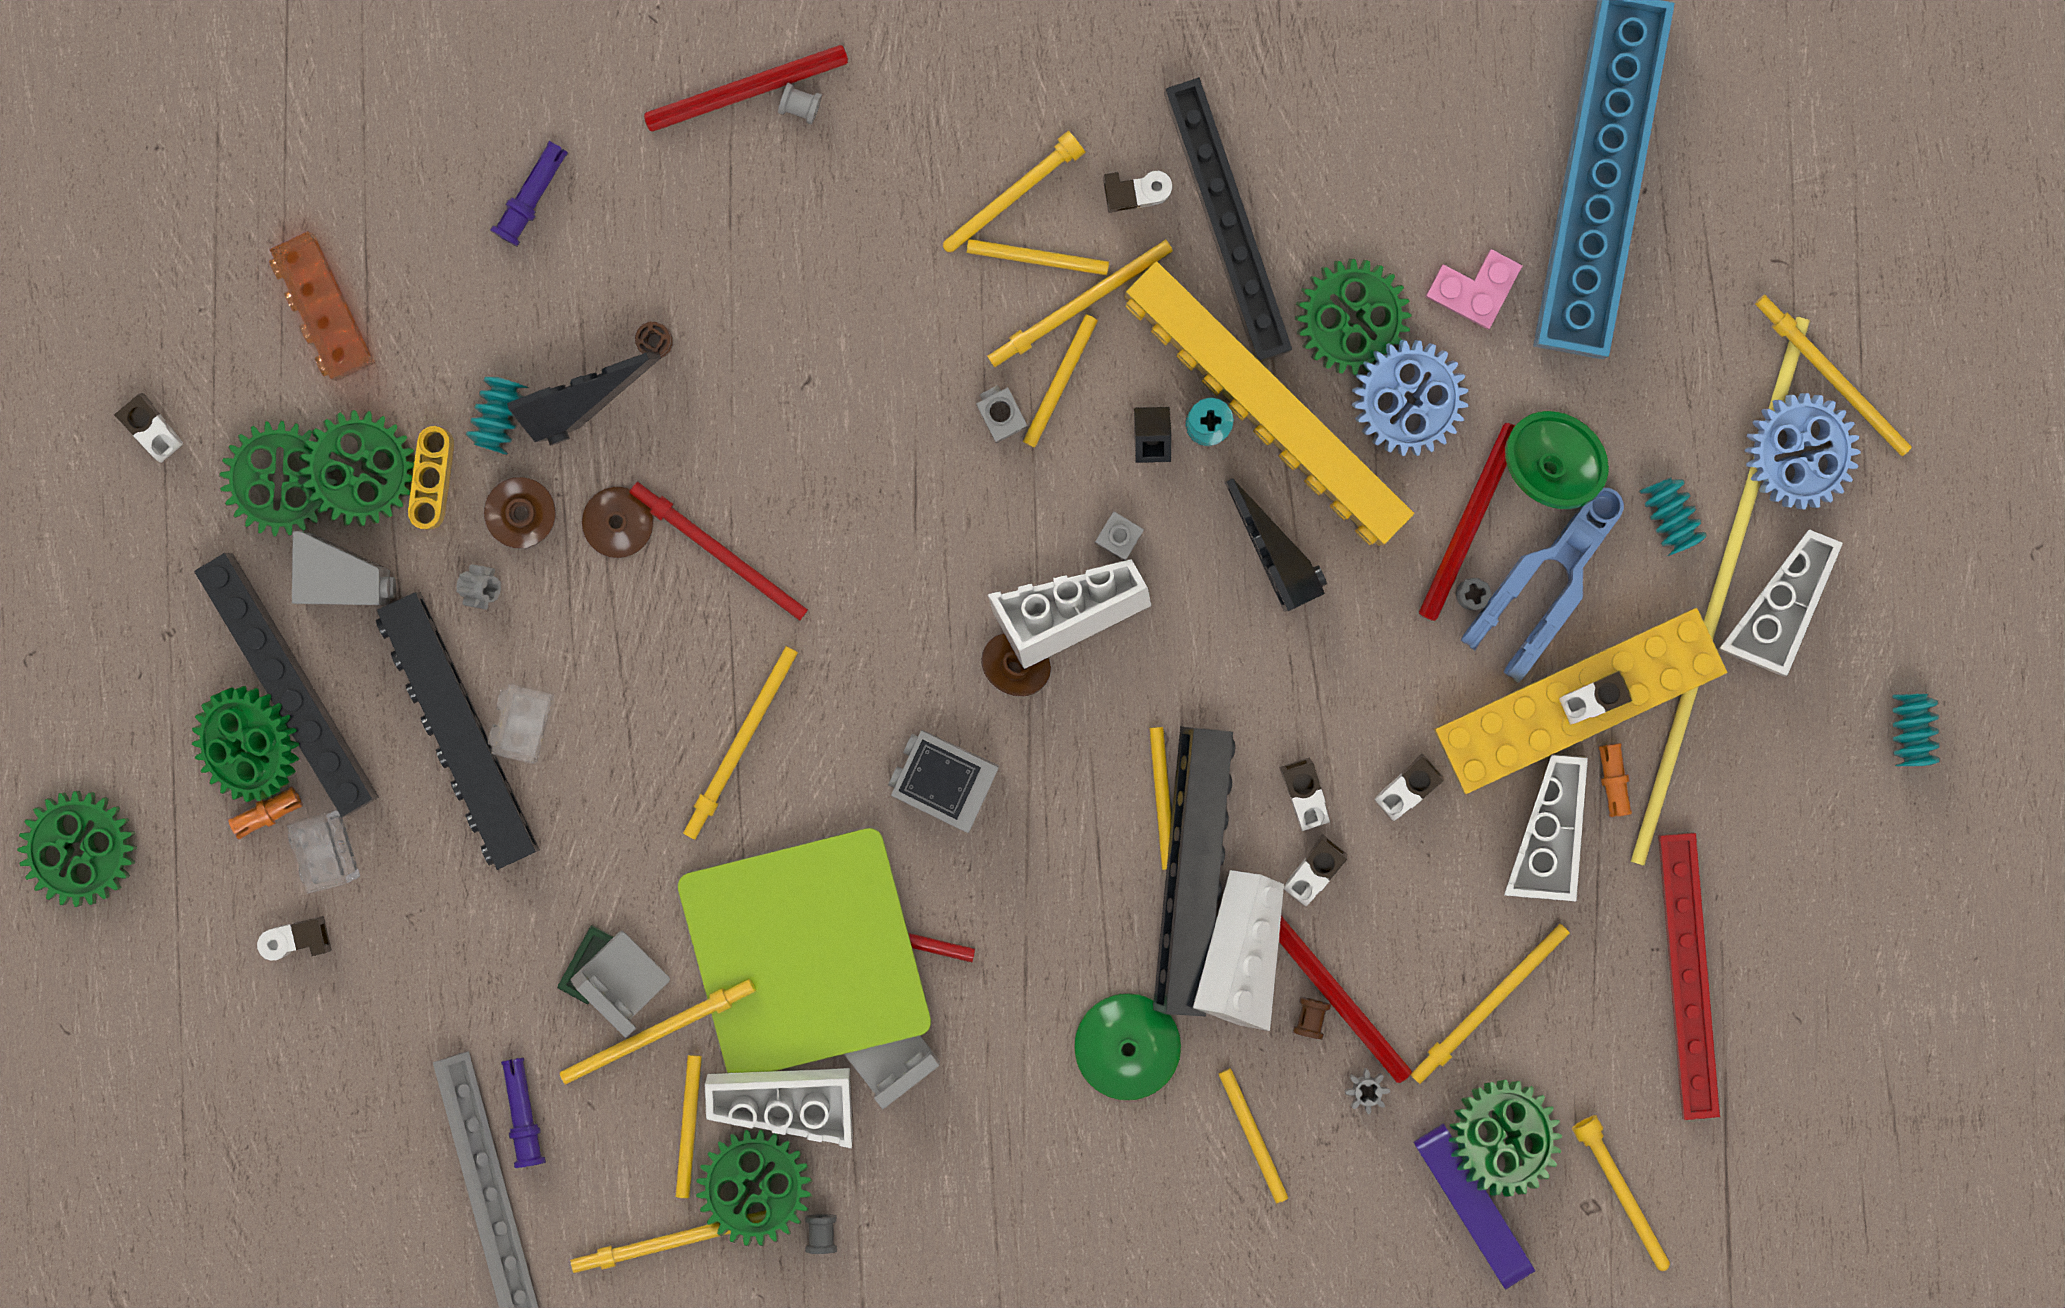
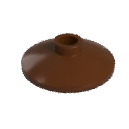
[484,477,556,549]
[582,487,653,558]
[981,633,1051,696]

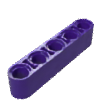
[1413,1123,1535,1290]

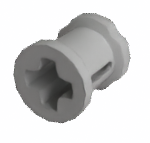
[778,83,822,125]

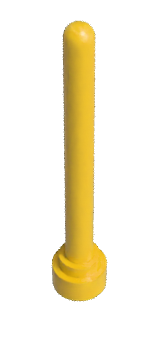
[943,130,1086,252]
[1572,1115,1670,1271]

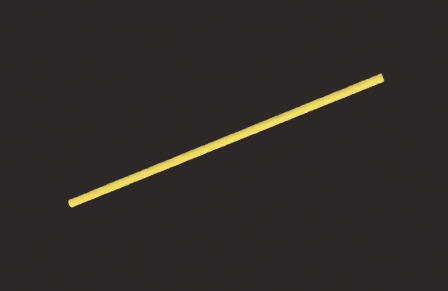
[1631,317,1810,865]

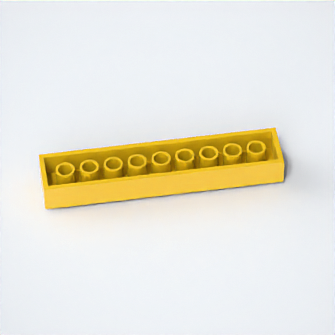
[1124,261,1415,546]

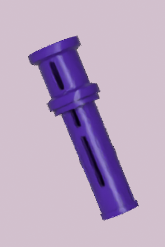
[490,141,568,247]
[501,1057,546,1168]

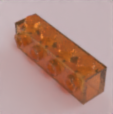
[269,231,375,381]

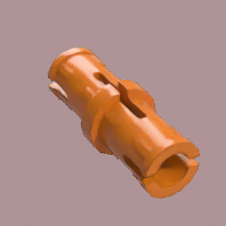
[1598,743,1632,817]
[228,786,303,840]

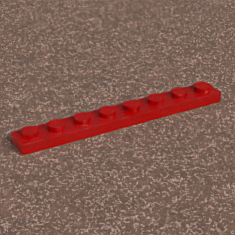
[1658,832,1720,1120]

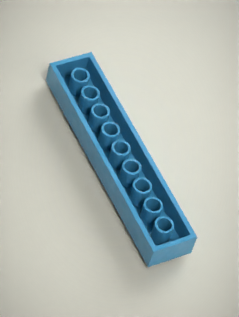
[1533,0,1675,359]

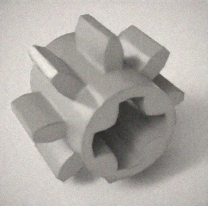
[456,564,501,610]
[1345,1068,1390,1114]

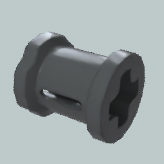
[1456,578,1491,610]
[805,1214,837,1254]

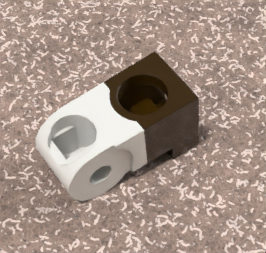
[1103,171,1172,213]
[114,393,183,463]
[1559,670,1633,725]
[1374,753,1444,821]
[1279,757,1330,831]
[1284,834,1347,906]
[257,916,332,960]

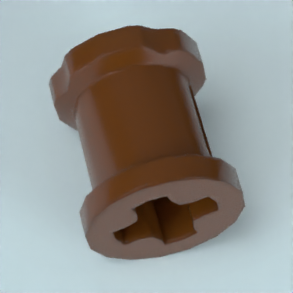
[1293,997,1331,1040]

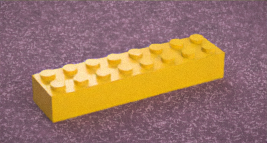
[1433,608,1728,794]

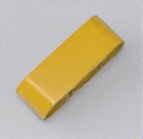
[408,426,454,530]

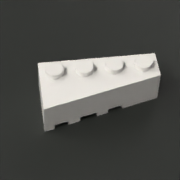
[1718,530,1843,677]
[988,559,1151,669]
[1504,754,1588,901]
[1193,870,1284,1031]
[705,1068,853,1148]

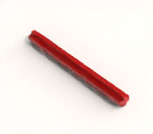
[644,45,848,132]
[1419,423,1515,621]
[1279,916,1412,1083]

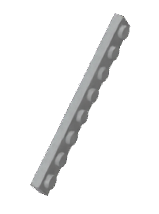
[433,1051,538,1308]

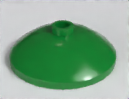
[1505,411,1609,509]
[1074,993,1181,1100]

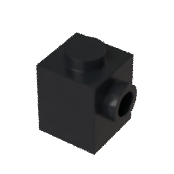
[1134,407,1172,463]

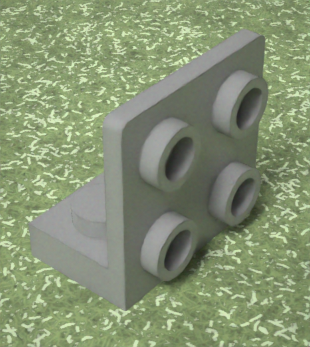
[570,931,670,1038]
[844,1036,940,1109]

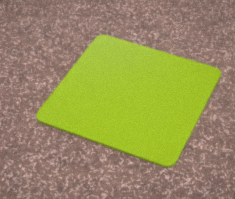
[678,828,931,1073]

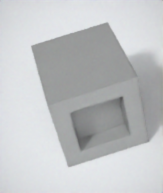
[976,385,1028,443]
[1094,511,1144,561]

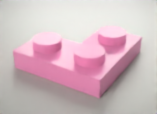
[1425,249,1522,330]

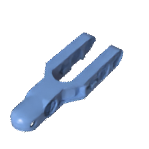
[1461,488,1624,683]

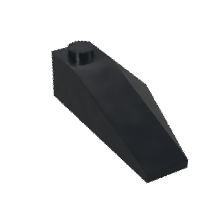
[507,351,661,446]
[1225,478,1327,612]

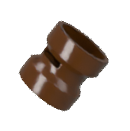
[635,322,673,358]

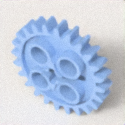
[1352,340,1468,456]
[1745,393,1861,509]

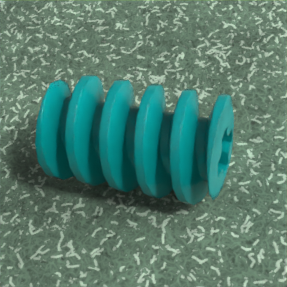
[466,376,529,455]
[1185,398,1234,446]
[1639,477,1707,556]
[1892,694,1940,766]

